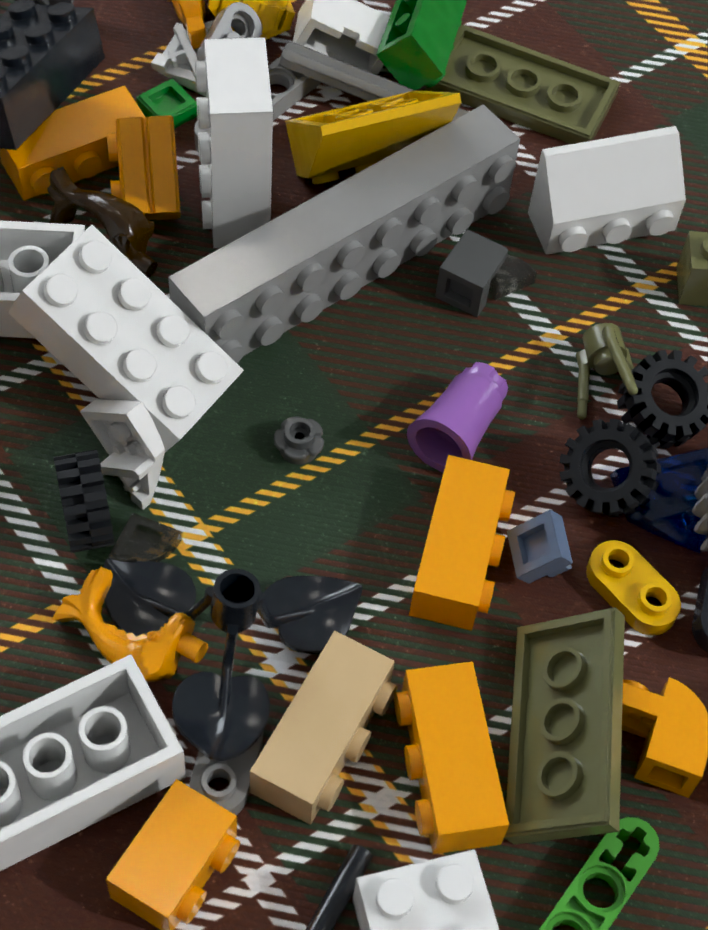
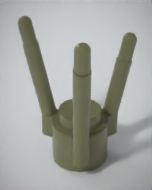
[576,323,638,420]

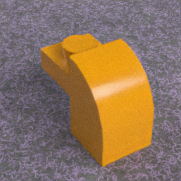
[622,677,708,798]

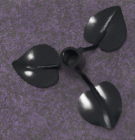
[104,559,363,761]

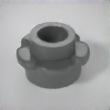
[274,416,324,465]

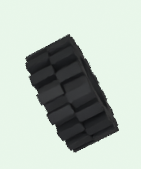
[617,350,708,448]
[559,419,661,517]
[53,449,115,553]

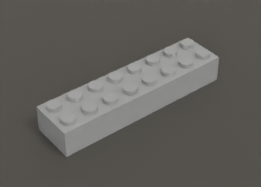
[168,104,520,363]

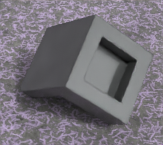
[435,229,508,318]

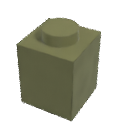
[676,231,708,307]

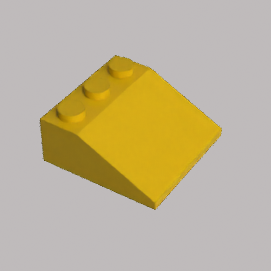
[285,90,461,184]

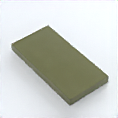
[425,24,621,144]
[504,607,625,845]

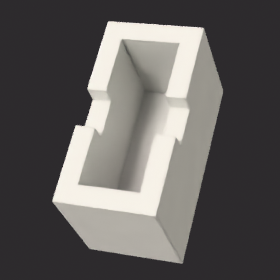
[293,0,390,75]

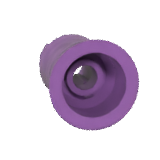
[407,362,508,472]

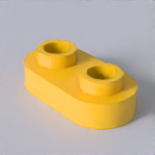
[586,540,681,635]

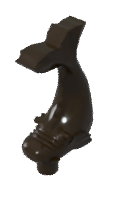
[47,166,158,278]

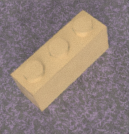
[250,630,398,825]

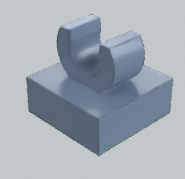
[507,510,573,584]

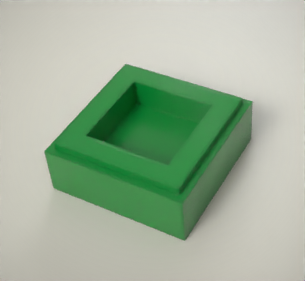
[136,78,197,129]

